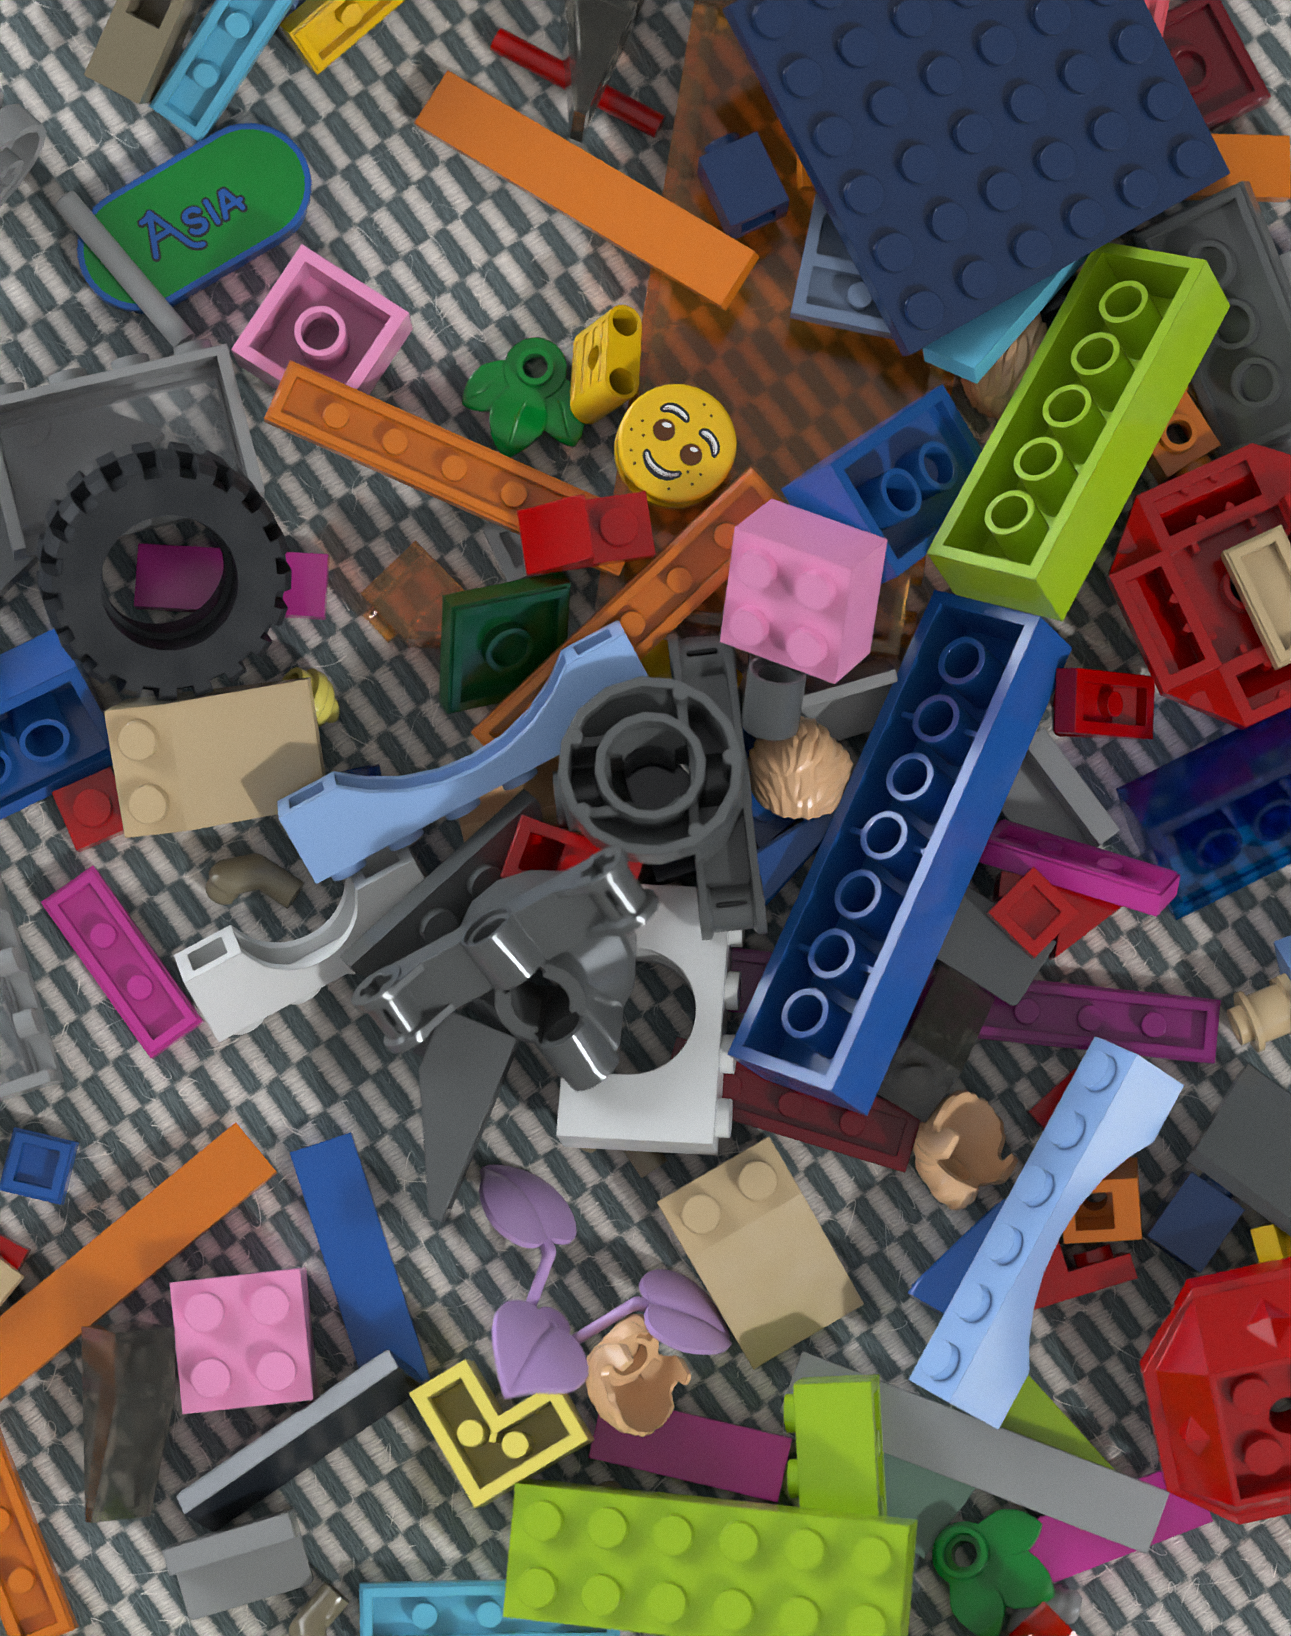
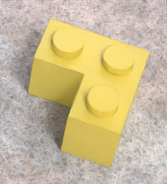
[409,1359,595,1508]

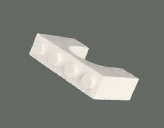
[556,884,745,1156]

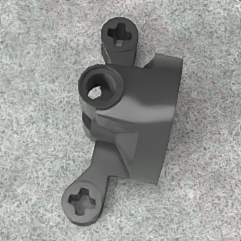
[552,627,767,941]
[351,846,660,1091]

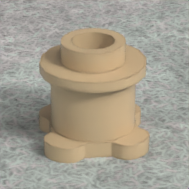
[1227,973,1291,1052]

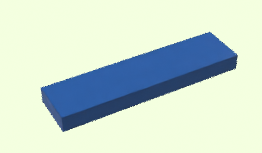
[290,1132,431,1381]

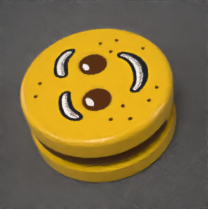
[614,384,737,509]

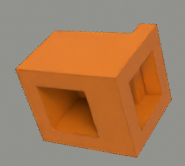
[1146,387,1221,485]
[1063,1157,1142,1244]

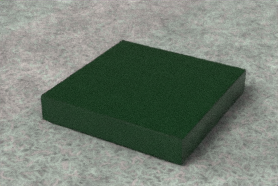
[439,571,571,714]

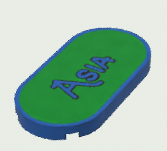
[77,123,312,314]

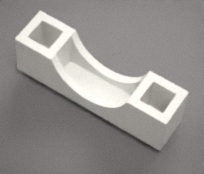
[174,846,425,1042]

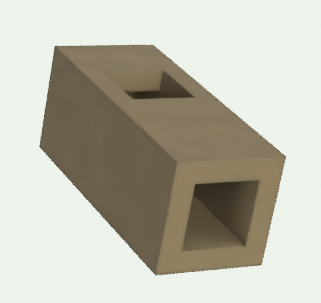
[84,0,202,104]

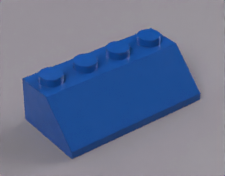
[0,629,113,820]

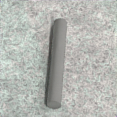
[55,191,195,348]

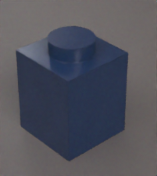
[697,131,789,239]
[1142,1172,1245,1273]

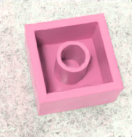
[231,244,413,395]
[720,499,888,684]
[170,1267,319,1414]

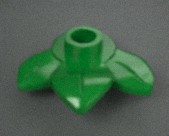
[462,337,585,458]
[932,1509,1055,1636]

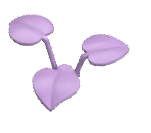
[479,1165,732,1399]

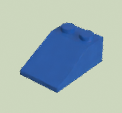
[781,384,982,584]

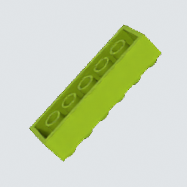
[927,242,1230,622]
[503,1478,918,1636]

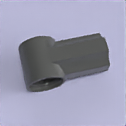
[741,653,807,741]

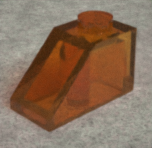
[360,541,464,648]

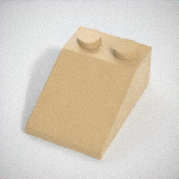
[104,677,326,838]
[656,1136,864,1369]

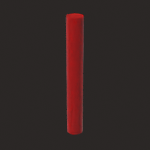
[490,28,666,138]

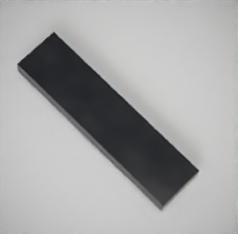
[176,1350,423,1532]

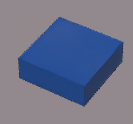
[0,1127,79,1205]

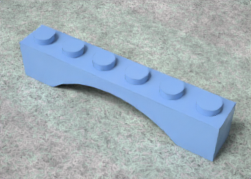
[277,620,649,884]
[909,1036,1184,1429]

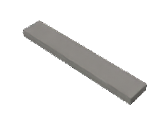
[780,1351,1170,1554]

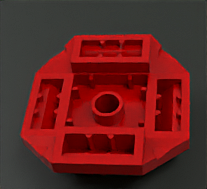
[1106,443,1291,730]
[1139,1257,1291,1525]

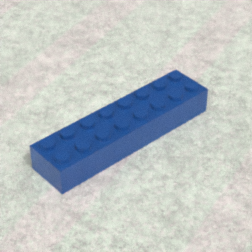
[727,590,1072,1116]

